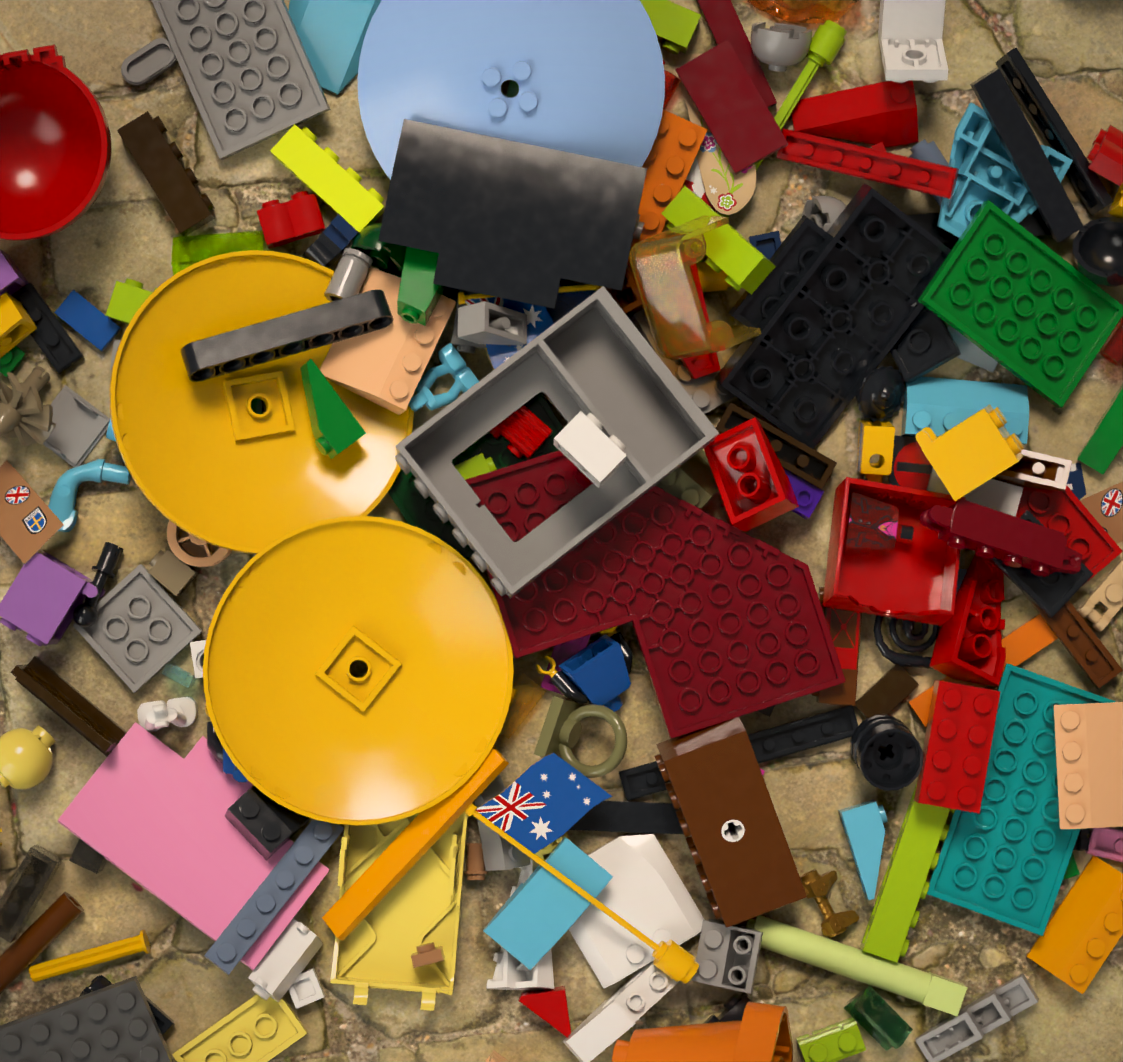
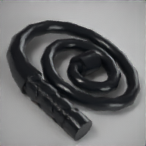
[873,615,940,669]

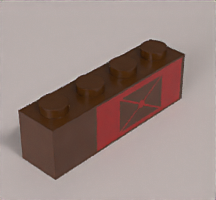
[811,587,862,706]

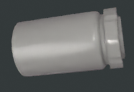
[324,248,373,302]

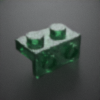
[844,986,913,1051]

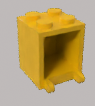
[916,404,1024,501]

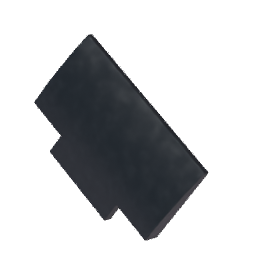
[378,119,647,309]
[714,183,951,449]

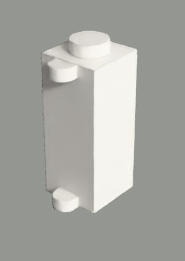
[248,918,323,1002]

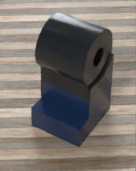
[302,214,358,268]

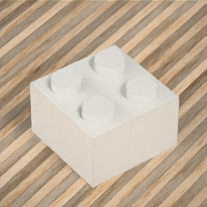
[553,411,627,488]

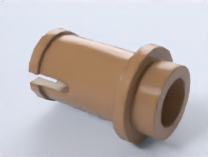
[464,843,488,880]

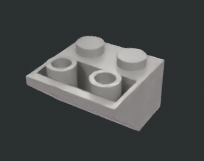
[692,919,763,994]

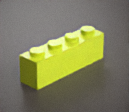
[270,124,385,233]

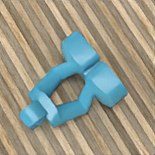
[408,343,479,412]

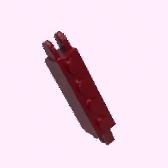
[919,499,1083,577]

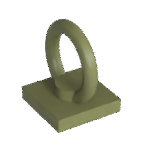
[534,696,627,778]

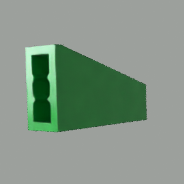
[397,247,446,326]

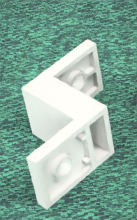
[878,0,948,83]

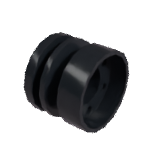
[850,715,923,791]

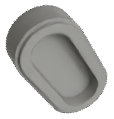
[121,38,177,86]

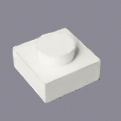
[288,968,325,1009]

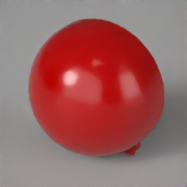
[0,44,112,240]

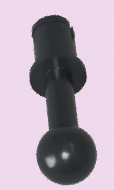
[73,542,124,627]

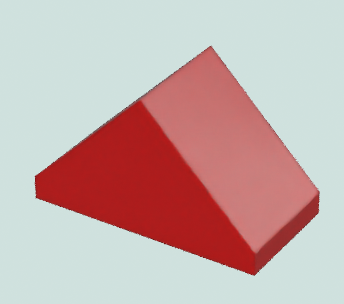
[518,986,571,1038]

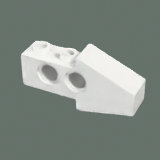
[563,961,679,1062]

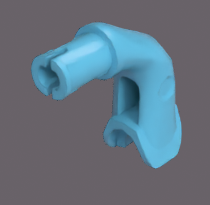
[48,459,131,532]

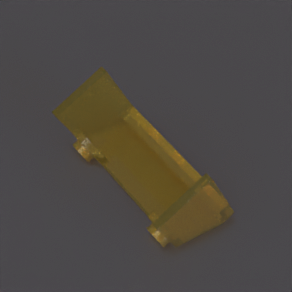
[629,216,762,360]

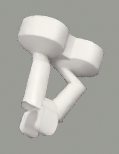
[137,697,198,732]

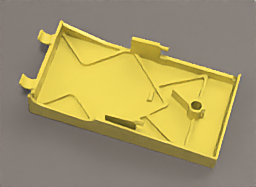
[330,810,468,1011]

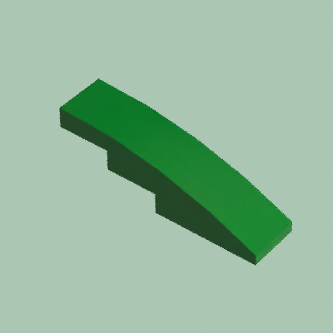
[1077,383,1123,475]

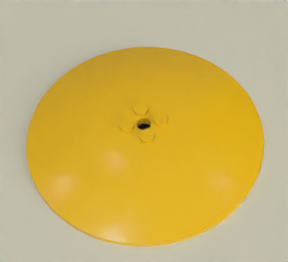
[109,250,414,554]
[203,516,514,825]

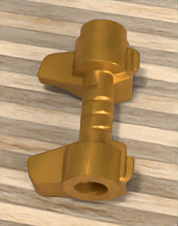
[800,869,859,938]

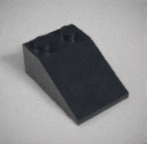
[225,786,312,861]

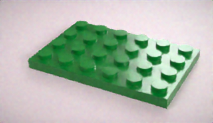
[918,200,1123,408]

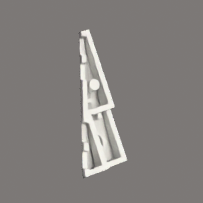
[487,853,554,991]

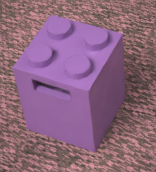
[0,550,105,647]

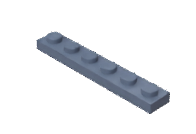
[204,819,344,975]

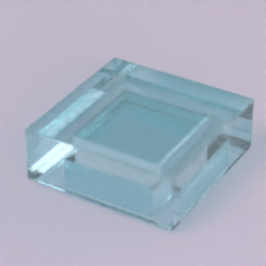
[161,663,197,688]

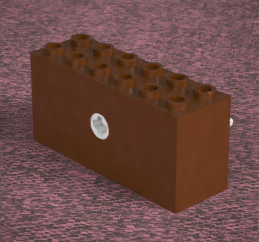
[654,717,807,928]

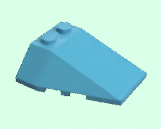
[289,0,382,95]
[937,103,1073,238]

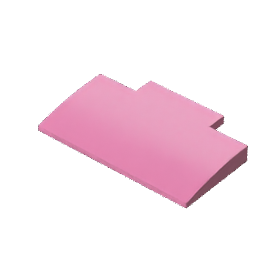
[57,722,329,970]

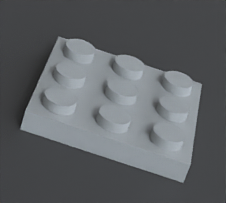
[73,564,203,693]

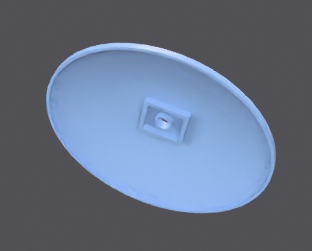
[357,0,665,180]

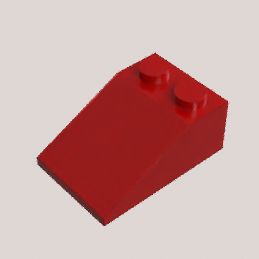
[704,417,799,532]

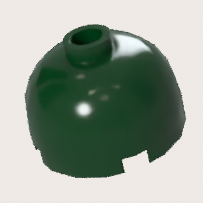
[351,223,406,278]

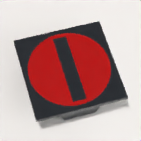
[889,435,933,490]

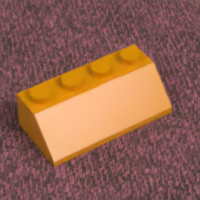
[1026,855,1123,994]

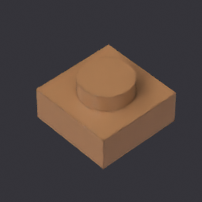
[411,942,445,968]

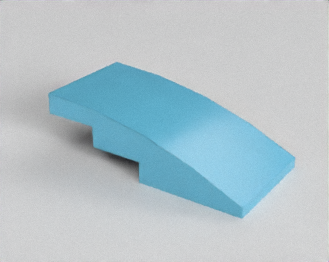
[483,837,613,970]

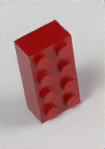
[914,680,1001,814]

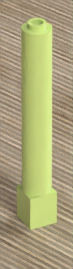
[746,915,967,1016]

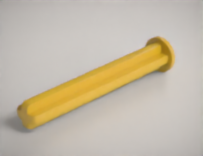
[29,930,151,982]

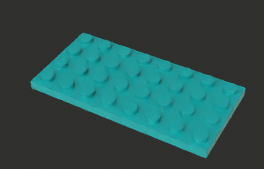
[927,663,1116,936]

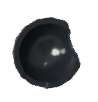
[1072,217,1123,287]

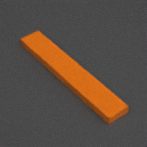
[908,614,1058,728]

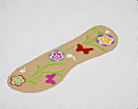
[675,53,756,215]

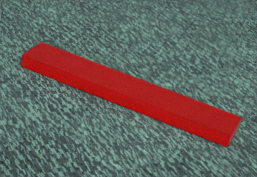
[776,128,959,199]

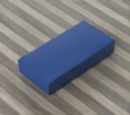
[54,289,122,352]

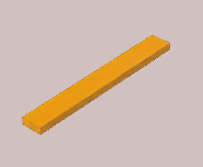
[322,746,509,941]

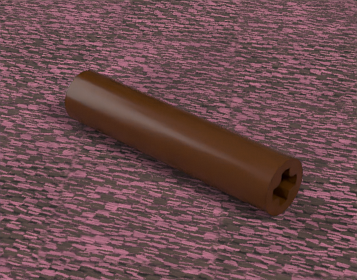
[0,892,84,994]

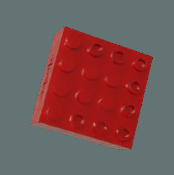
[822,477,966,626]

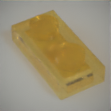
[500,673,546,739]

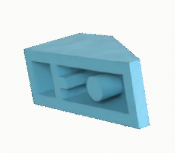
[838,800,888,900]

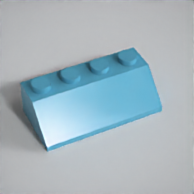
[901,377,1030,445]

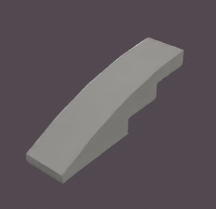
[915,973,1039,1062]

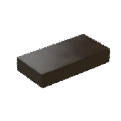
[855,664,919,719]

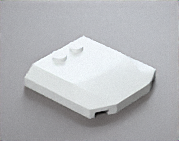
[569,833,705,988]

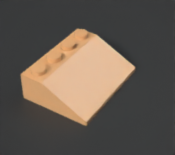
[320,267,456,415]
[1053,702,1123,829]

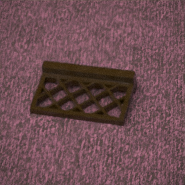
[10,656,127,757]

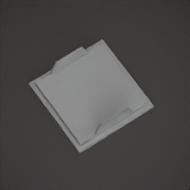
[43,385,110,467]

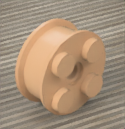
[167,520,233,567]

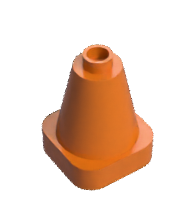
[612,1002,793,1062]

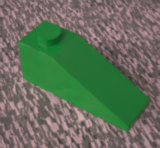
[300,359,366,459]

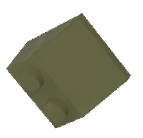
[656,450,718,509]

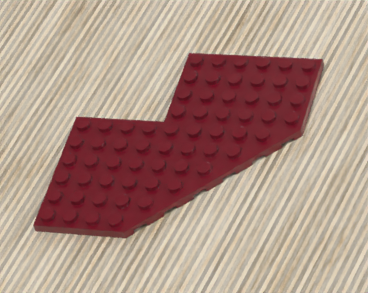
[465,450,846,739]

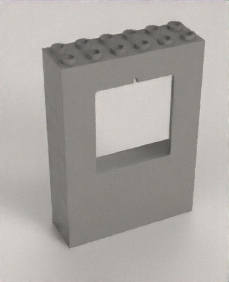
[394,286,719,599]

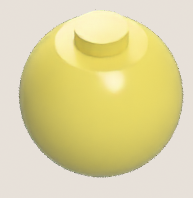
[0,725,56,789]

